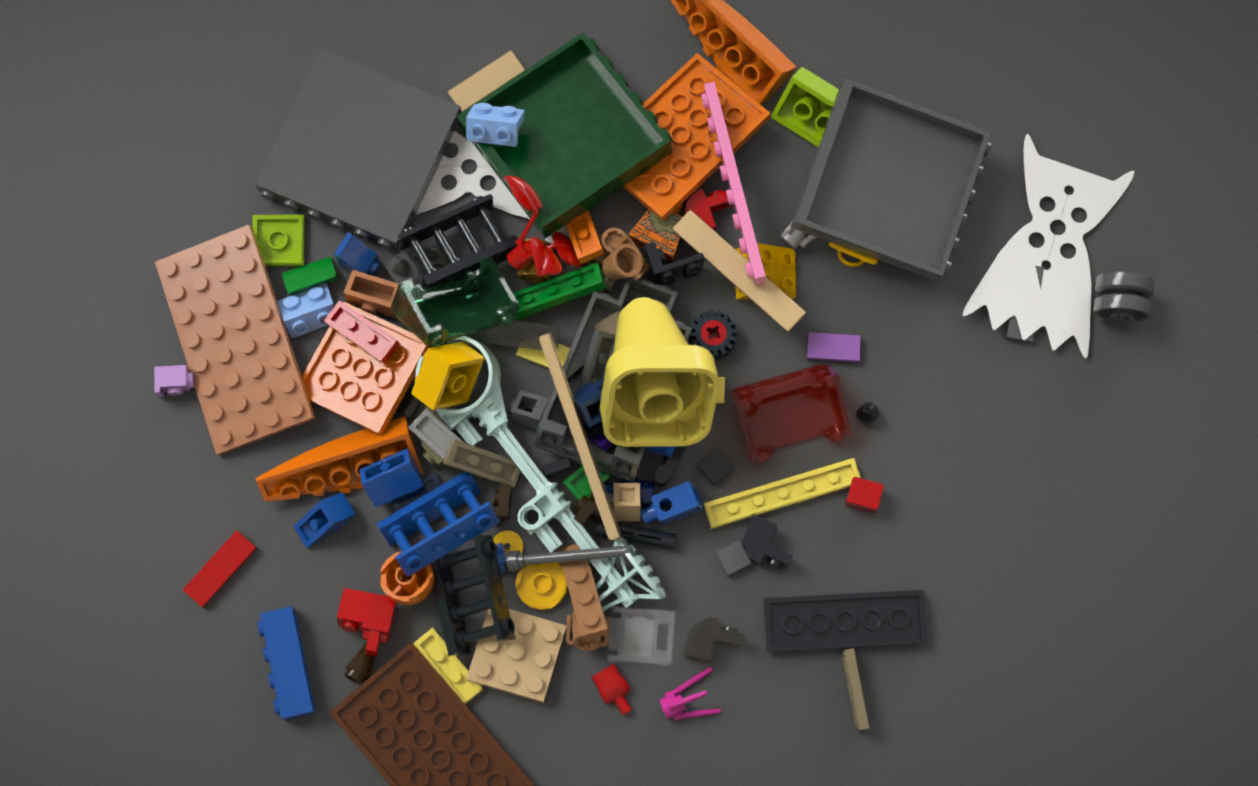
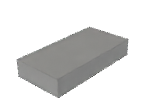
[408,408,463,460]

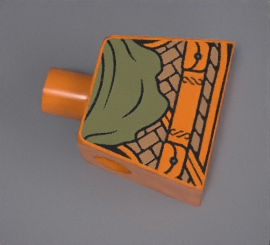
[629,203,684,263]

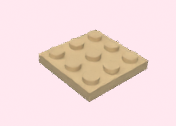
[466,609,566,704]

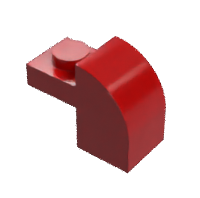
[685,188,733,231]

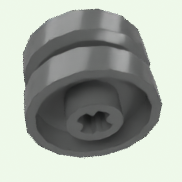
[1093,272,1154,322]

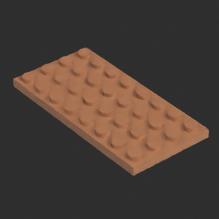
[155,225,315,456]

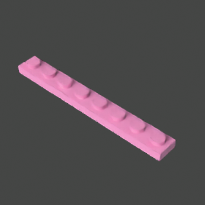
[701,82,765,286]

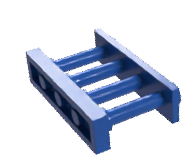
[376,471,500,577]

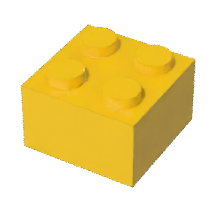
[411,341,485,410]

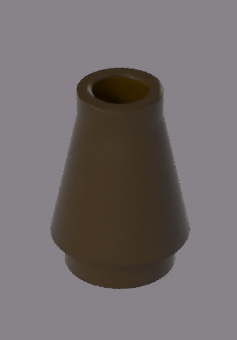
[344,643,375,685]

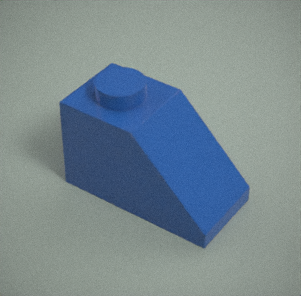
[334,232,380,276]
[293,492,356,548]

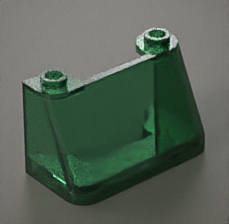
[391,257,520,347]

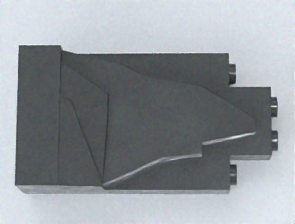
[534,276,692,483]

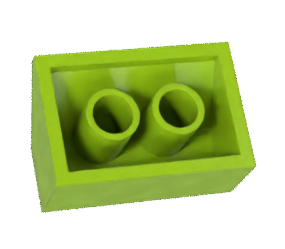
[771,67,839,147]

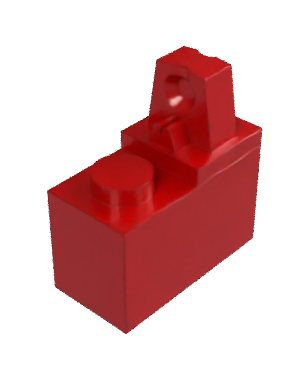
[337,588,397,657]

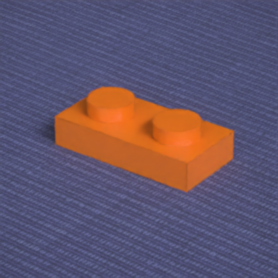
[566,210,605,264]

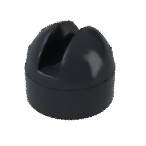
[856,402,879,425]

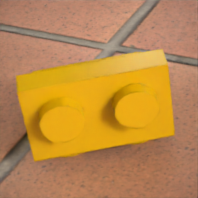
[735,243,796,301]

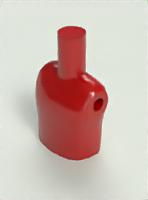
[591,663,632,715]

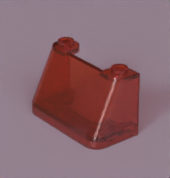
[730,364,852,463]

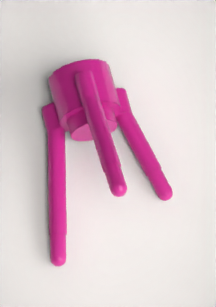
[660,667,721,721]

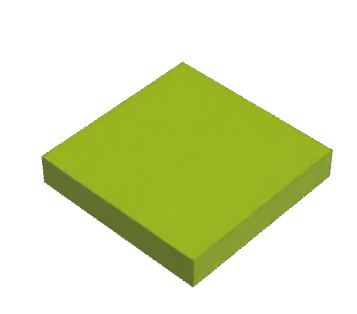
[252,215,305,267]

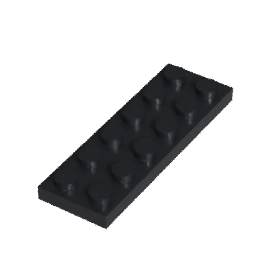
[763,590,927,653]

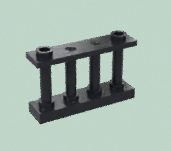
[398,194,518,296]
[430,535,516,656]

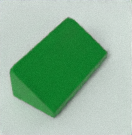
[282,256,339,296]

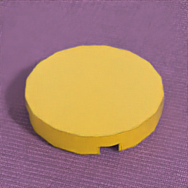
[515,563,568,610]

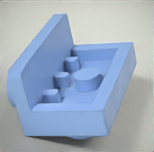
[466,103,524,147]
[278,283,335,338]

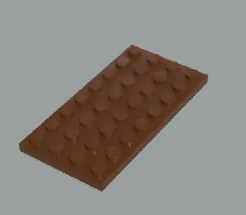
[329,642,534,786]

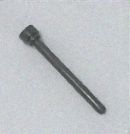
[506,545,633,572]

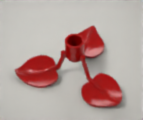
[503,176,584,277]

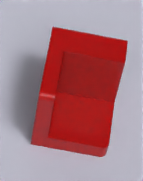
[845,477,884,513]

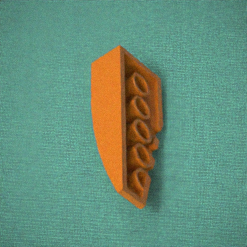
[671,0,797,105]
[256,416,424,502]

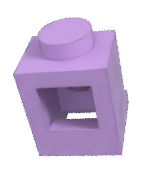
[154,365,195,397]

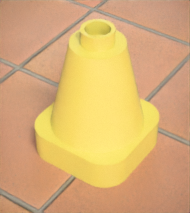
[600,297,720,447]

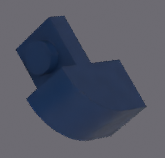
[573,378,604,428]

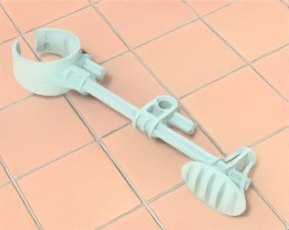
[416,335,666,612]

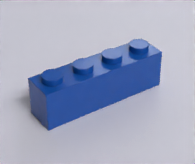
[257,606,316,720]

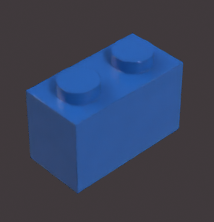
[360,448,424,507]

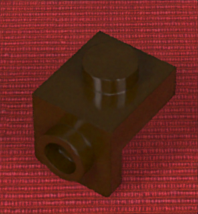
[573,491,614,525]

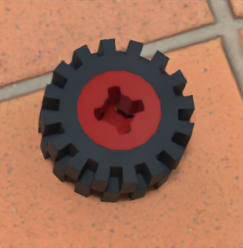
[690,310,737,360]

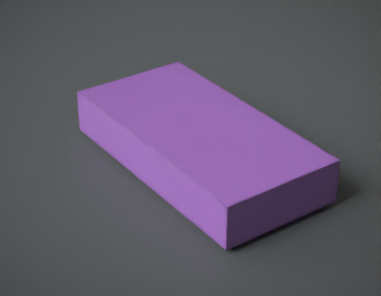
[807,332,861,363]

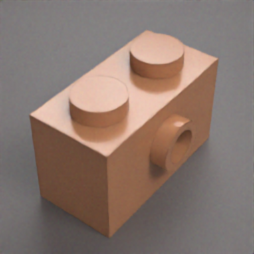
[344,270,404,319]

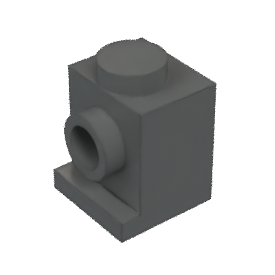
[508,390,549,431]

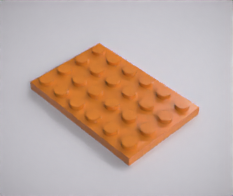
[623,53,771,221]

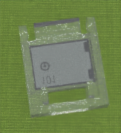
[607,607,675,666]

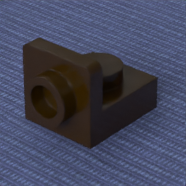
[494,484,513,524]

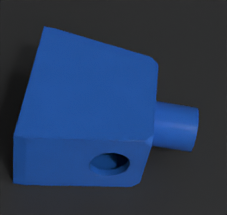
[640,481,705,525]

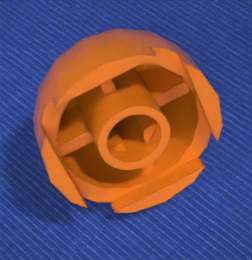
[380,551,435,606]

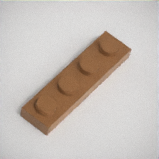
[558,543,609,641]

